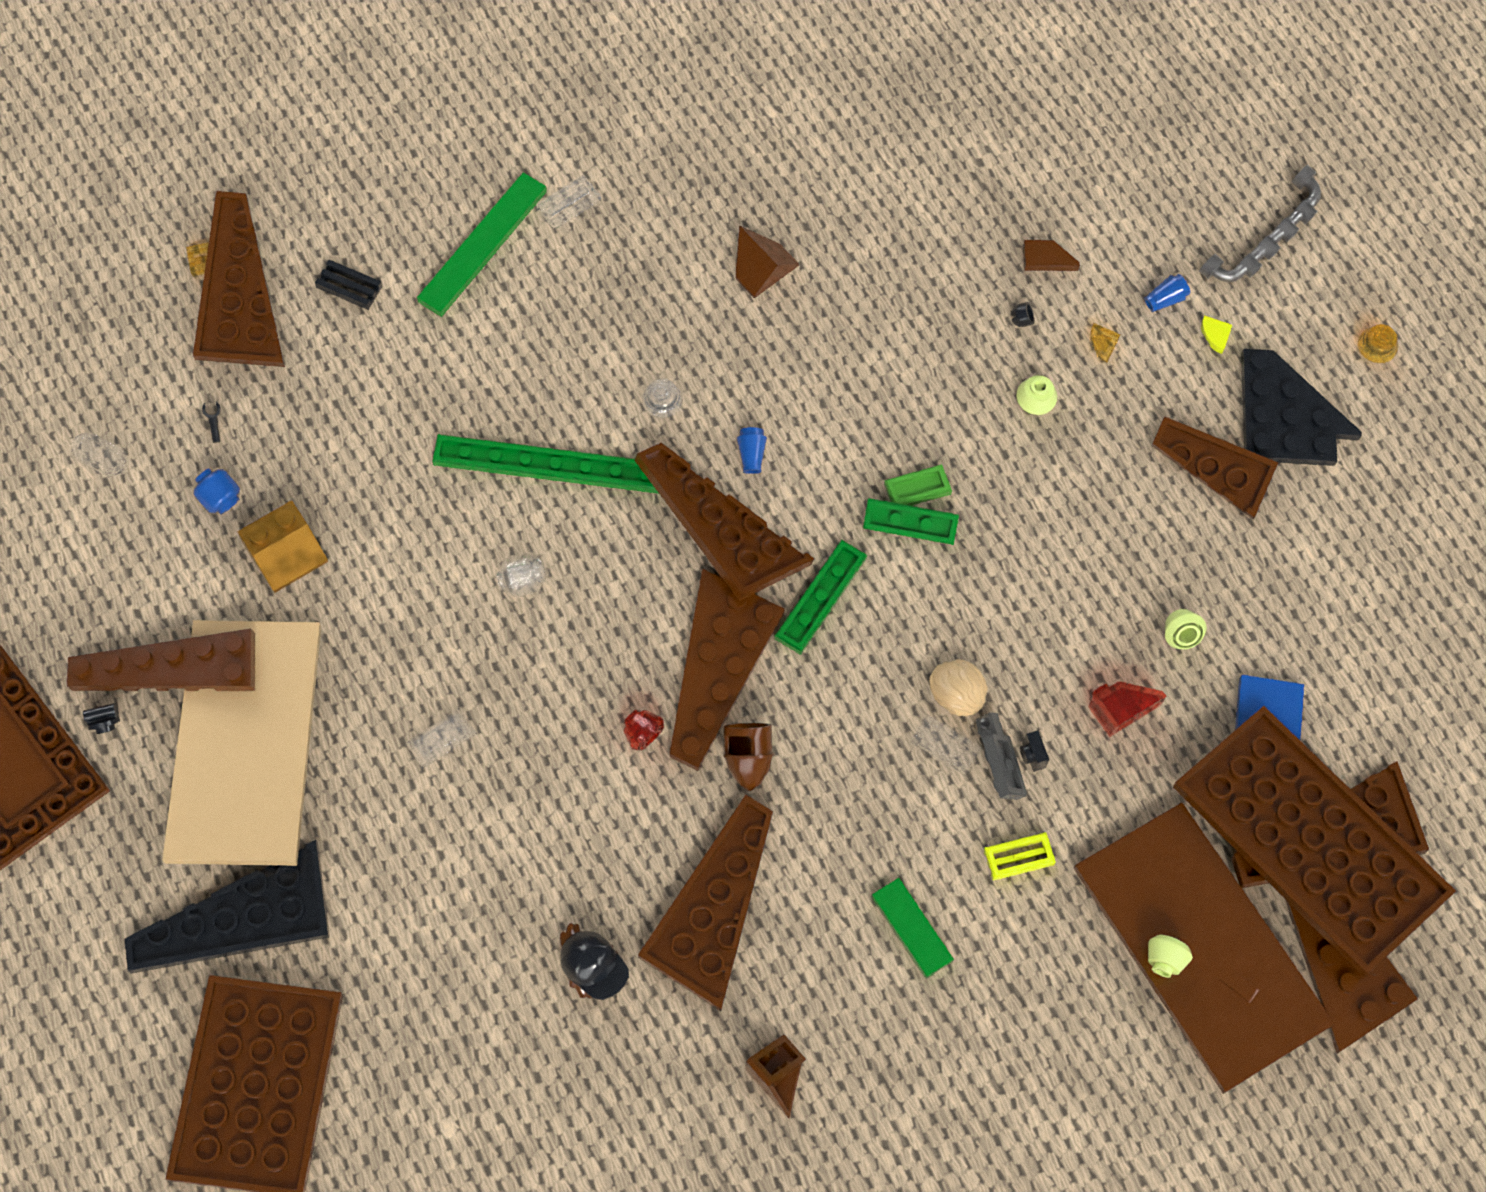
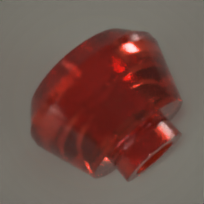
[623,710,665,751]

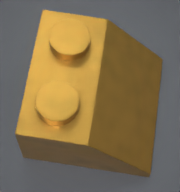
[237,500,329,593]

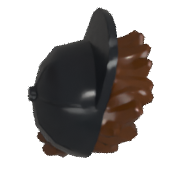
[560,923,629,1000]

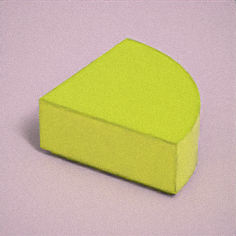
[1201,315,1232,354]

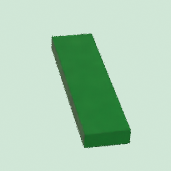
[774,539,868,655]

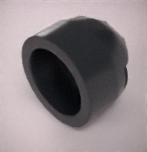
[1011,302,1035,327]

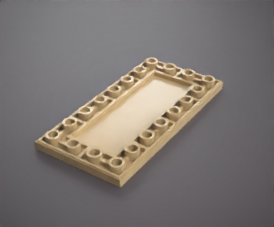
[162,620,321,866]

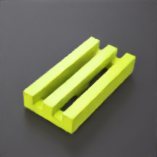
[983,832,1056,881]

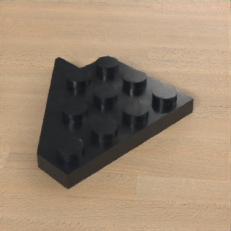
[1241,349,1362,466]

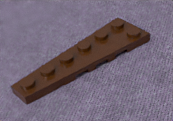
[67,628,255,691]

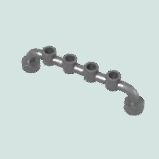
[1199,165,1321,282]

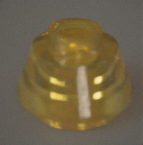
[1358,324,1399,363]

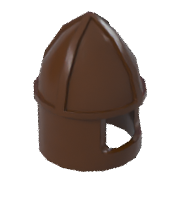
[723,723,774,791]

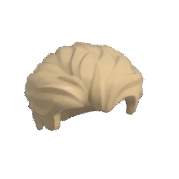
[929,659,988,716]

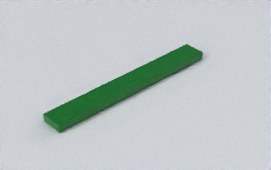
[432,434,659,494]

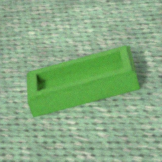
[884,464,952,506]

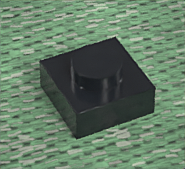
[1020,730,1050,772]

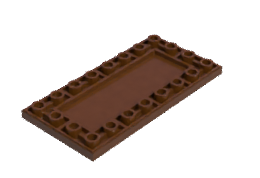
[0,644,110,871]
[1073,803,1335,1094]

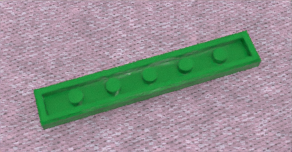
[417,172,547,317]

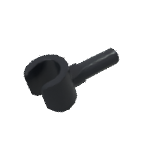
[202,401,221,443]

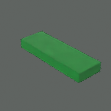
[863,498,959,545]
[871,878,954,979]

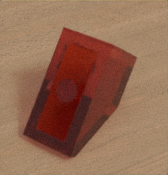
[1088,681,1167,737]

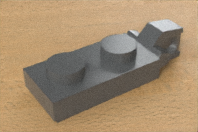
[976,712,1027,800]

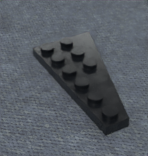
[125,840,330,974]

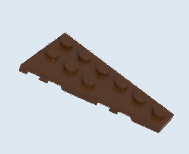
[670,568,785,771]

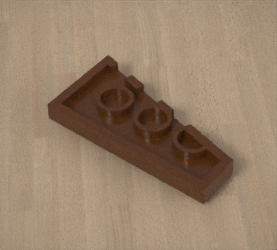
[1152,416,1278,520]

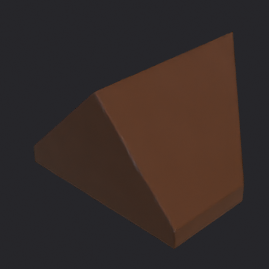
[735,226,799,298]
[745,1035,806,1119]

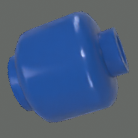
[193,468,240,515]

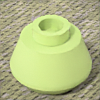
[1016,375,1057,415]
[1165,609,1207,649]
[1148,935,1193,978]

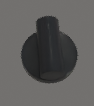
[83,703,120,734]

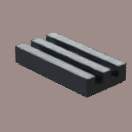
[315,260,382,310]

